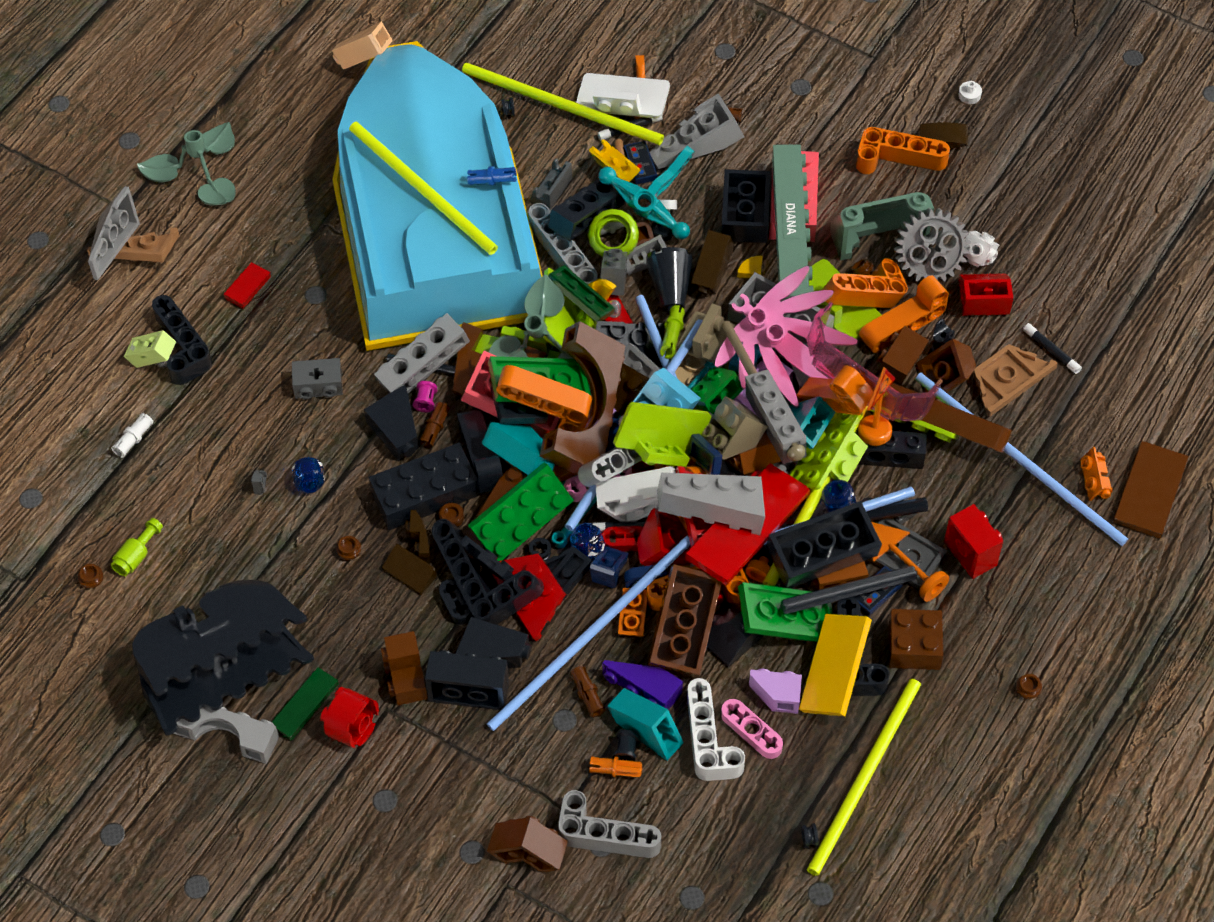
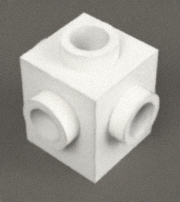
[963,231,999,267]

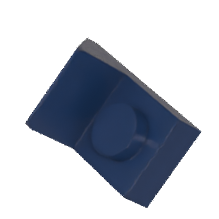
[590,546,629,588]

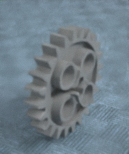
[894,208,971,282]

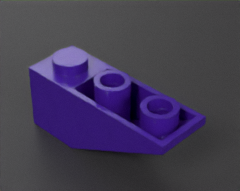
[602,660,683,710]

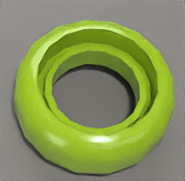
[588,209,639,257]

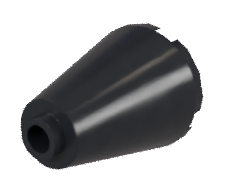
[646,247,693,315]

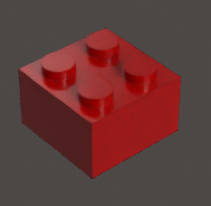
[944,504,1003,579]

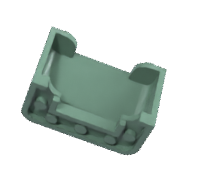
[830,192,934,261]

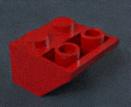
[958,273,1013,316]

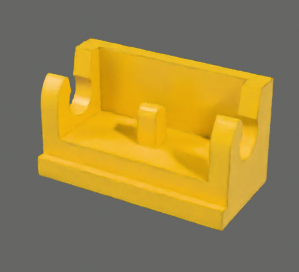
[589,140,641,182]

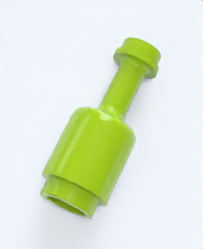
[111,518,163,576]

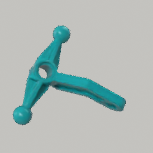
[598,145,695,240]

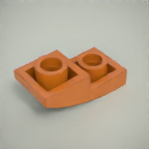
[618,588,647,637]

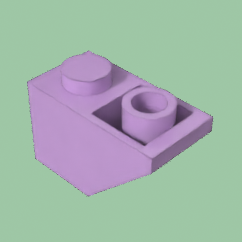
[749,669,802,714]

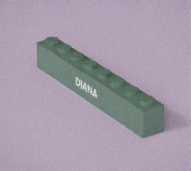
[772,145,814,302]

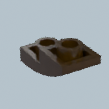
[919,122,968,149]
[406,510,431,565]

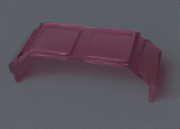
[807,302,943,421]

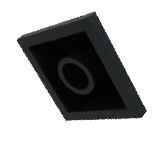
[706,602,764,668]

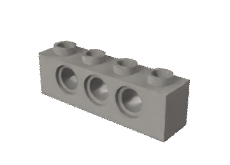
[374,313,470,394]

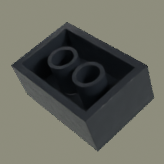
[721,169,770,243]
[425,650,509,711]

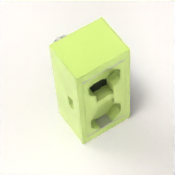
[124,330,176,368]

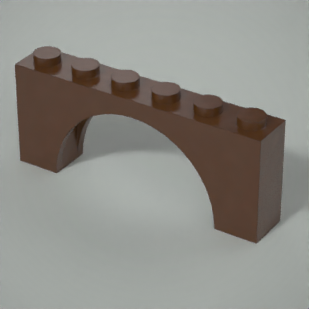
[540,321,626,475]

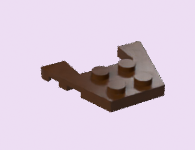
[453,322,547,397]

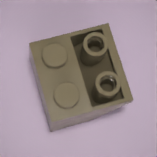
[702,396,768,460]

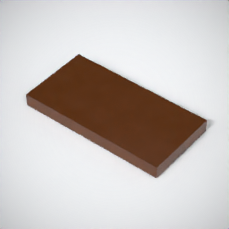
[1113,441,1189,539]

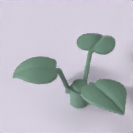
[137,122,236,205]
[489,274,573,359]

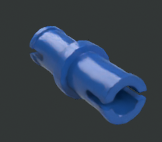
[467,166,517,186]

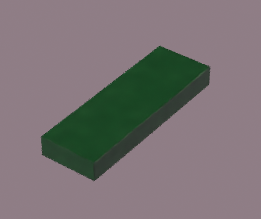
[548,265,615,322]
[272,667,339,741]

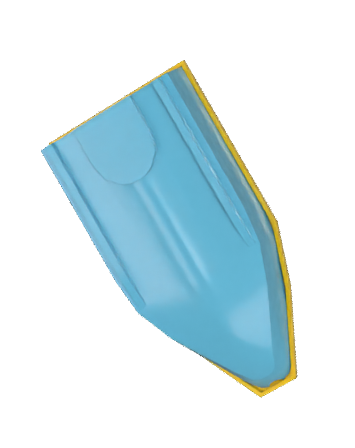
[333,41,543,351]

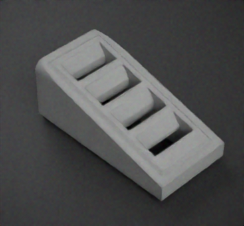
[627,235,666,275]

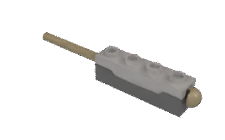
[721,321,806,464]

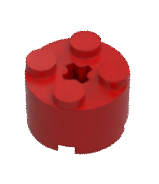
[320,687,379,748]

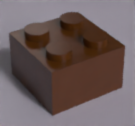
[889,609,943,670]

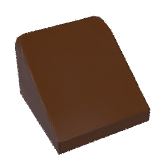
[624,220,654,247]

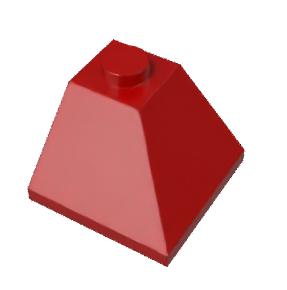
[637,508,691,566]

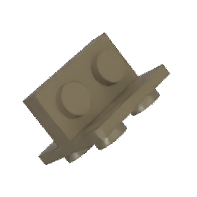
[677,303,737,364]

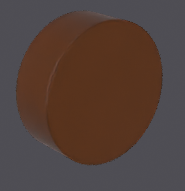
[439,503,464,527]

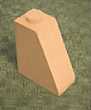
[332,21,393,70]

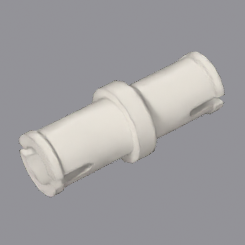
[112,413,153,458]

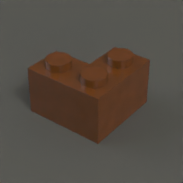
[381,631,427,706]
[487,816,568,873]

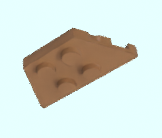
[973,344,1058,417]

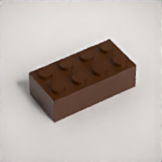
[646,564,721,679]

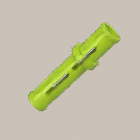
[660,305,685,359]

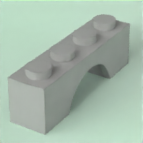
[173,707,279,764]

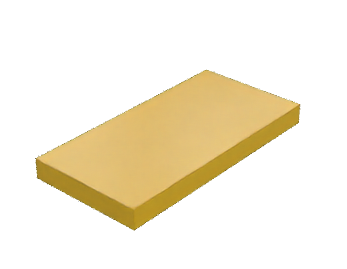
[799,614,872,716]

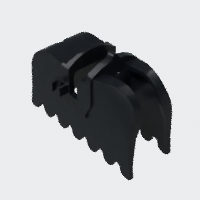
[132,580,314,735]

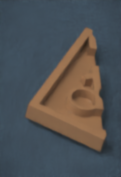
[87,228,179,262]

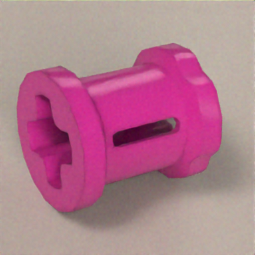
[413,381,437,412]

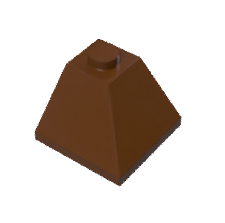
[917,339,976,400]

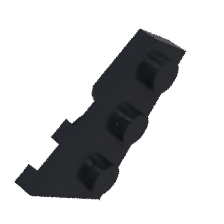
[593,321,665,365]

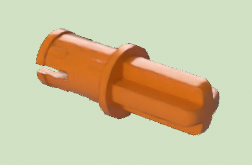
[589,756,642,778]

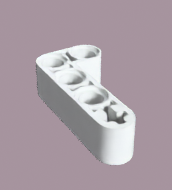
[687,678,745,781]

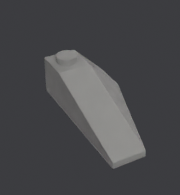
[650,93,744,169]
[88,186,140,280]

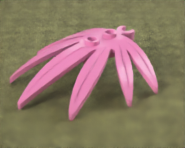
[715,266,857,408]

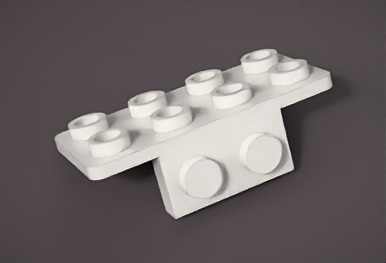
[576,73,670,118]

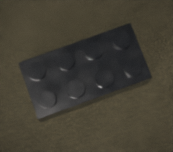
[368,442,480,530]
[766,501,882,589]

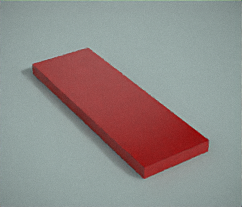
[685,463,811,586]

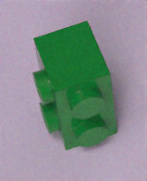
[692,367,744,414]

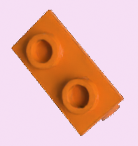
[1080,447,1112,501]

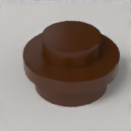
[851,259,874,275]
[336,536,361,560]
[78,564,104,588]
[1016,674,1042,699]

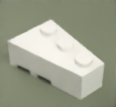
[596,466,676,522]

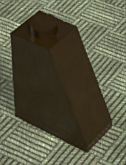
[691,230,735,295]

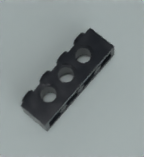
[548,178,626,241]
[855,428,927,469]

